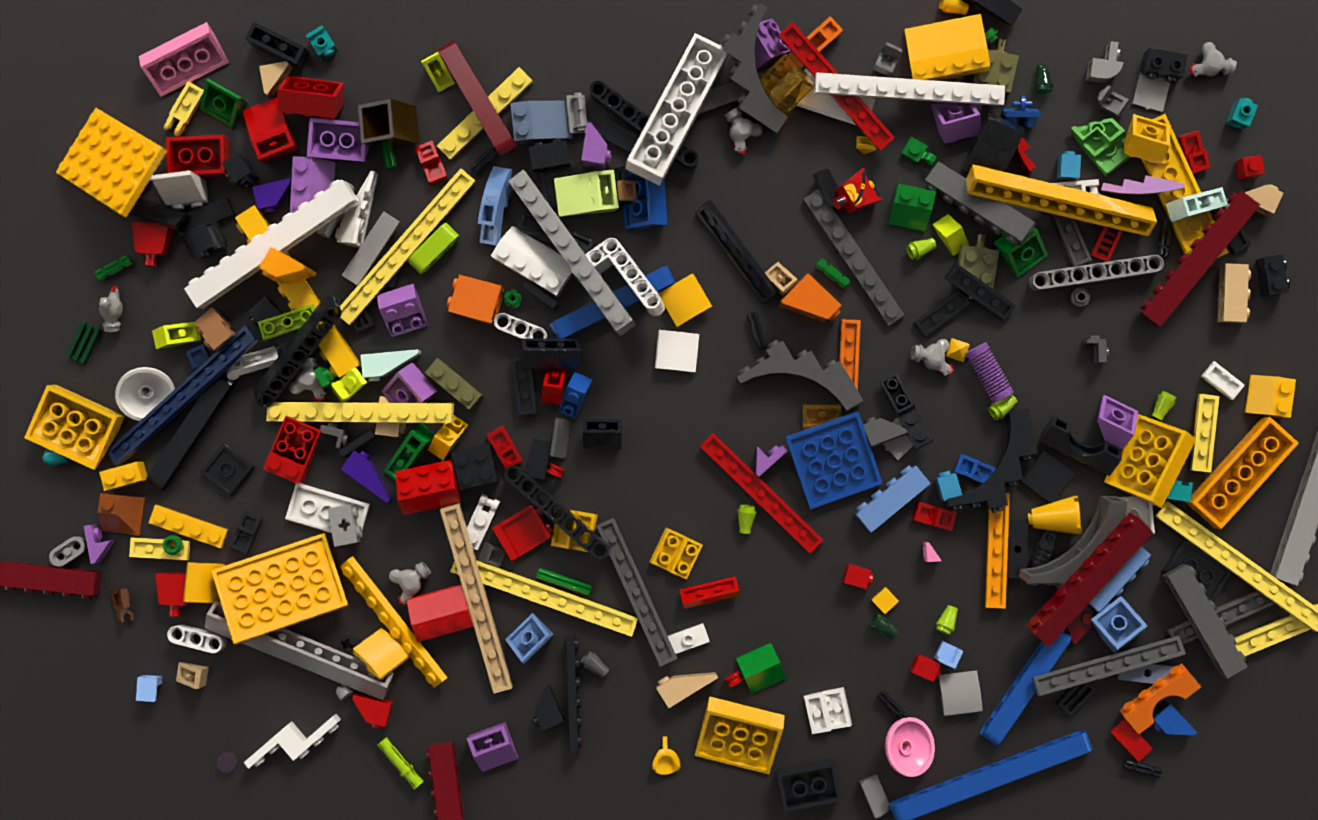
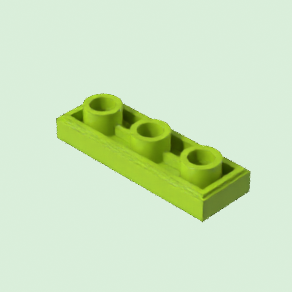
[258,304,320,341]

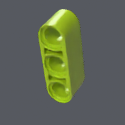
[407,223,460,275]

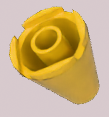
[1028,496,1082,534]

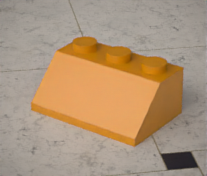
[259,247,317,284]

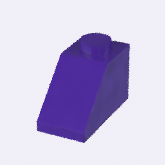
[252,178,292,214]

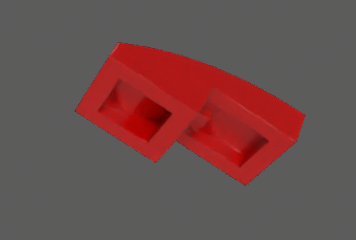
[1178,130,1211,174]
[1014,137,1036,175]
[415,140,448,185]
[486,425,523,468]
[912,501,957,531]
[1111,719,1152,762]

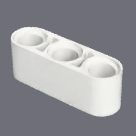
[494,313,548,339]
[167,624,227,653]

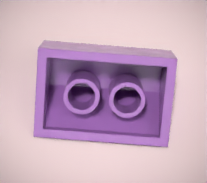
[307,118,370,162]
[290,156,336,214]

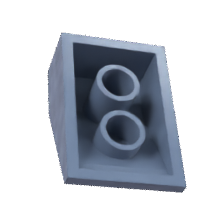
[510,101,573,145]

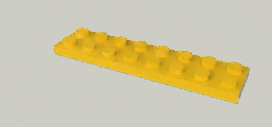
[1141,114,1228,258]

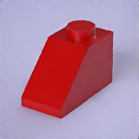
[541,369,567,405]
[352,693,394,729]

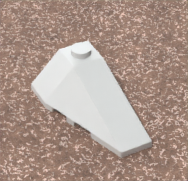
[335,171,378,248]

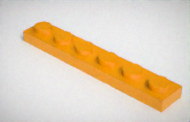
[985,493,1010,609]

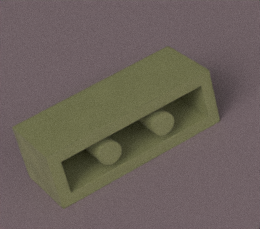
[425,358,484,410]

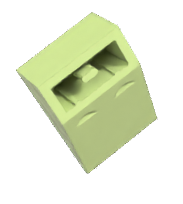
[554,170,619,217]

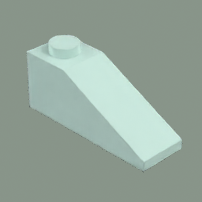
[1166,187,1228,222]
[361,349,421,382]

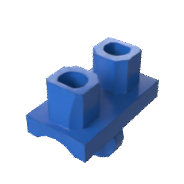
[1002,96,1041,127]

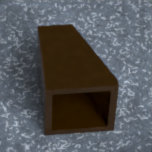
[358,99,419,147]

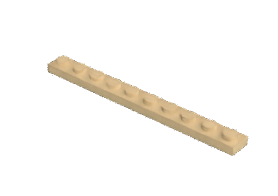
[440,503,513,693]

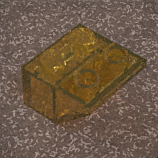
[759,53,814,113]

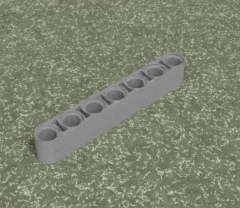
[1029,255,1164,291]

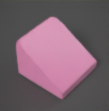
[922,542,941,562]

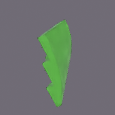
[1070,118,1131,176]

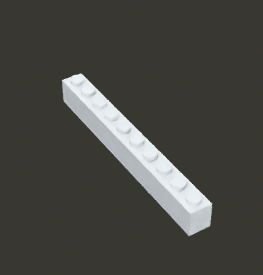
[184,180,359,309]

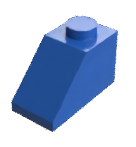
[1152,702,1197,735]

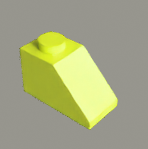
[152,322,201,349]

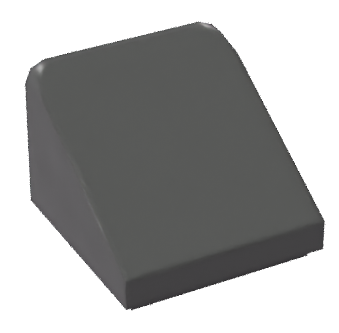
[478,542,506,568]

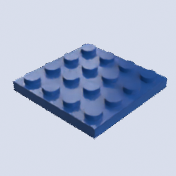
[785,411,883,509]

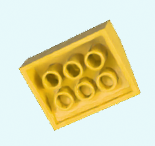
[905,14,990,81]
[24,385,125,470]
[1104,414,1196,508]
[695,697,784,774]

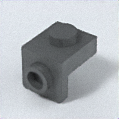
[873,42,903,77]
[1097,85,1130,118]
[1083,336,1109,363]
[320,422,349,449]

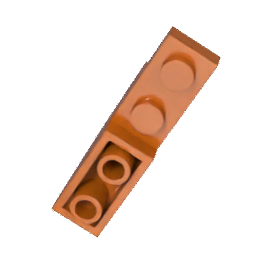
[774,16,843,83]

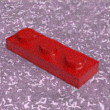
[680,576,740,609]

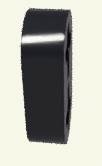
[337,635,364,658]

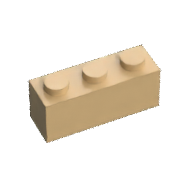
[1217,263,1251,324]

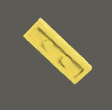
[129,538,190,560]

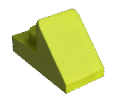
[331,367,367,403]

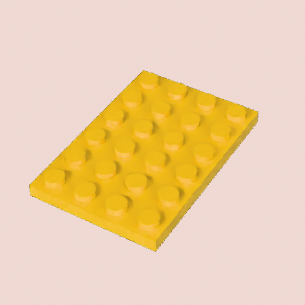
[56,108,167,217]
[211,533,348,645]

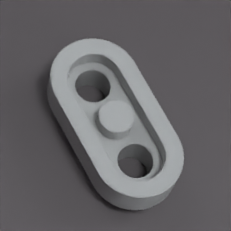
[49,536,87,567]

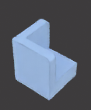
[934,641,963,669]
[136,675,163,702]

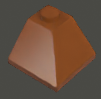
[98,493,146,536]

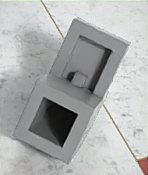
[1086,41,1124,83]

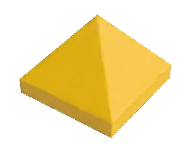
[856,136,876,154]
[945,338,970,362]

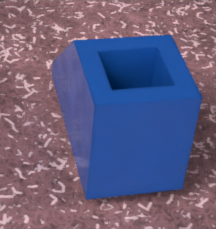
[558,372,592,420]

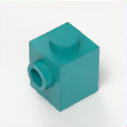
[1226,98,1258,130]

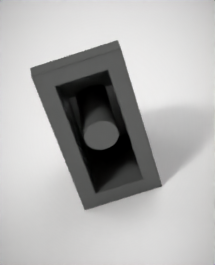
[863,417,907,448]

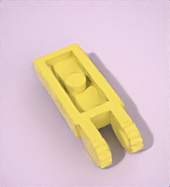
[164,81,204,137]

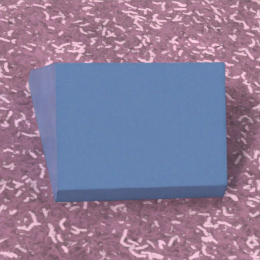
[505,613,553,664]

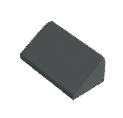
[550,418,571,458]
[859,774,891,819]

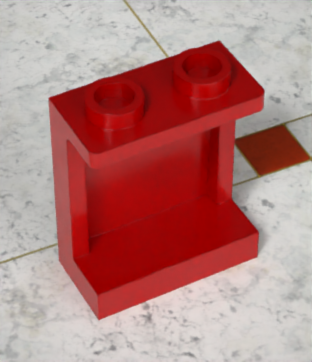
[492,504,554,561]

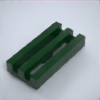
[66,322,101,364]

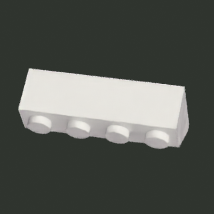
[491,226,573,297]

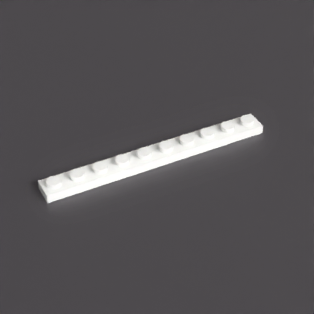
[814,73,1005,106]

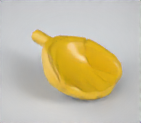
[652,736,681,775]

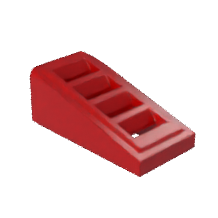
[1091,226,1123,262]

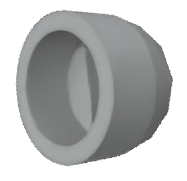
[336,684,353,701]

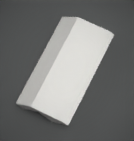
[793,68,876,126]

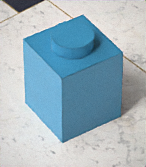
[1056,151,1081,181]
[934,470,962,501]

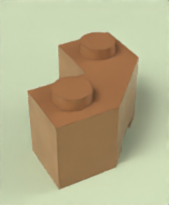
[195,307,235,351]

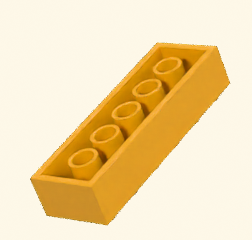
[1185,417,1299,529]

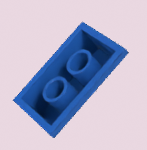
[623,171,667,230]

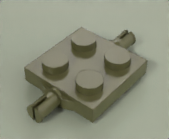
[973,39,1019,94]
[958,234,999,299]

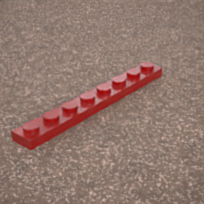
[778,22,895,151]
[700,433,823,554]

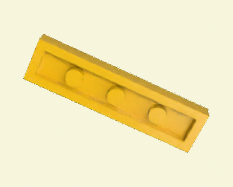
[149,505,229,548]

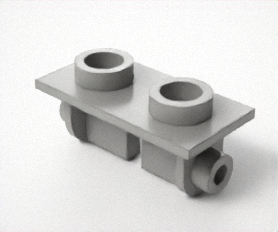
[566,93,587,134]

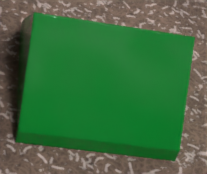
[200,79,248,128]
[736,643,787,694]

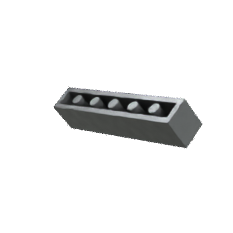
[925,161,1035,247]
[1162,564,1247,679]

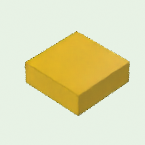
[871,587,899,614]

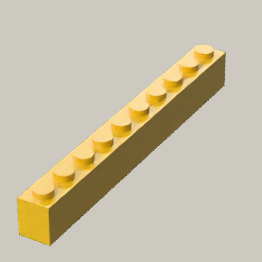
[966,165,1157,237]
[235,205,362,378]

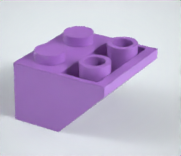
[754,19,791,70]
[377,284,428,337]
[467,722,518,772]

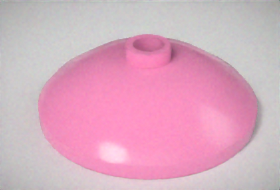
[885,717,935,777]

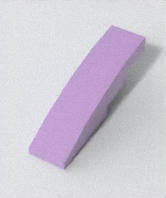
[1101,176,1185,195]

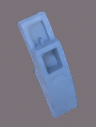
[478,166,512,245]

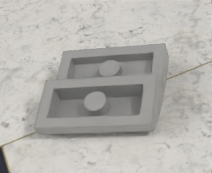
[938,671,983,716]

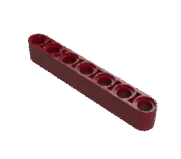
[438,40,517,157]

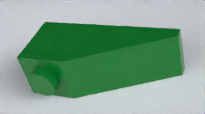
[384,424,435,481]

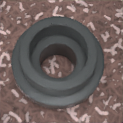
[1070,288,1090,307]

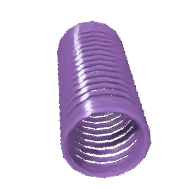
[965,342,1014,403]

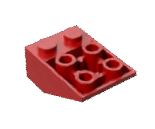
[243,97,299,164]
[263,416,321,484]

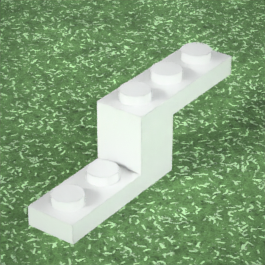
[244,714,341,768]

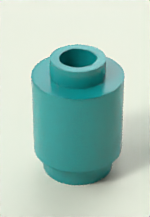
[42,449,70,467]

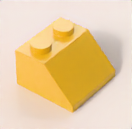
[1124,114,1170,164]
[1244,375,1296,418]

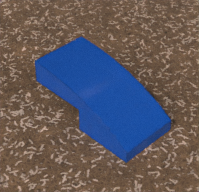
[954,454,996,484]

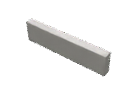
[342,211,401,285]

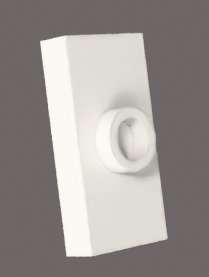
[1201,361,1245,400]
[668,623,710,654]

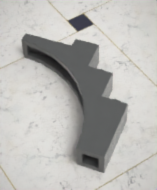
[720,3,787,133]
[737,339,863,410]
[1019,496,1127,588]

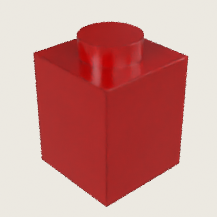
[1235,155,1265,181]
[842,563,873,589]
[909,653,942,682]

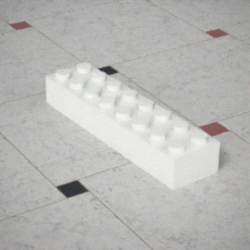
[626,33,728,186]

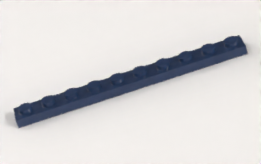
[107,326,258,467]

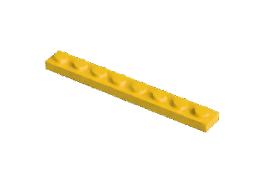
[340,556,447,688]

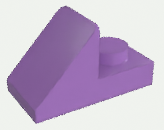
[755,445,787,477]
[84,524,116,564]

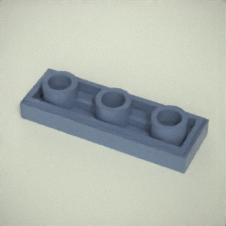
[1116,664,1175,684]

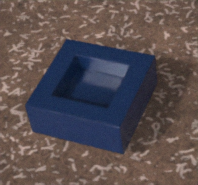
[186,344,210,369]

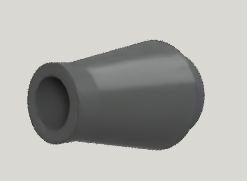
[580,651,609,678]

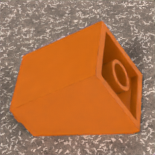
[778,273,841,323]
[446,275,505,326]

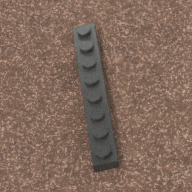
[803,189,904,326]
[596,518,678,667]
[1032,636,1186,696]

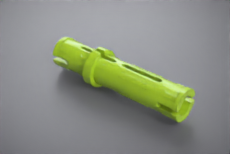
[377,737,424,790]

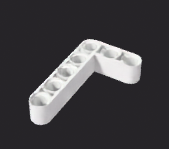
[571,238,665,316]

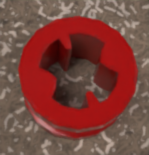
[546,463,566,479]
[724,670,743,688]

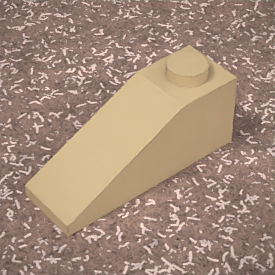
[656,672,718,708]

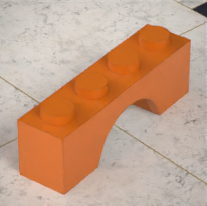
[1120,663,1201,734]

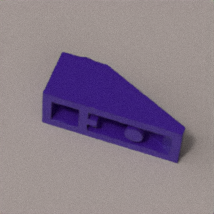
[341,450,392,503]

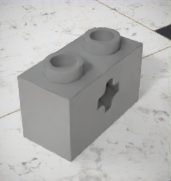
[327,504,362,547]

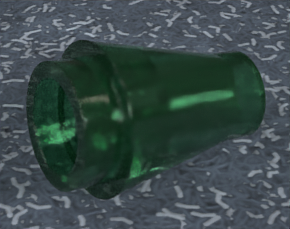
[1034,64,1054,94]
[869,613,899,639]

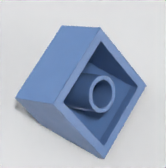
[1091,596,1147,654]

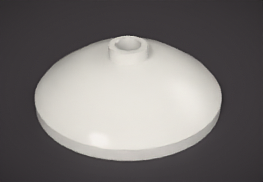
[115,367,175,421]

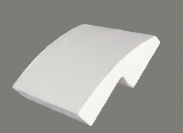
[655,330,699,372]
[804,687,852,734]

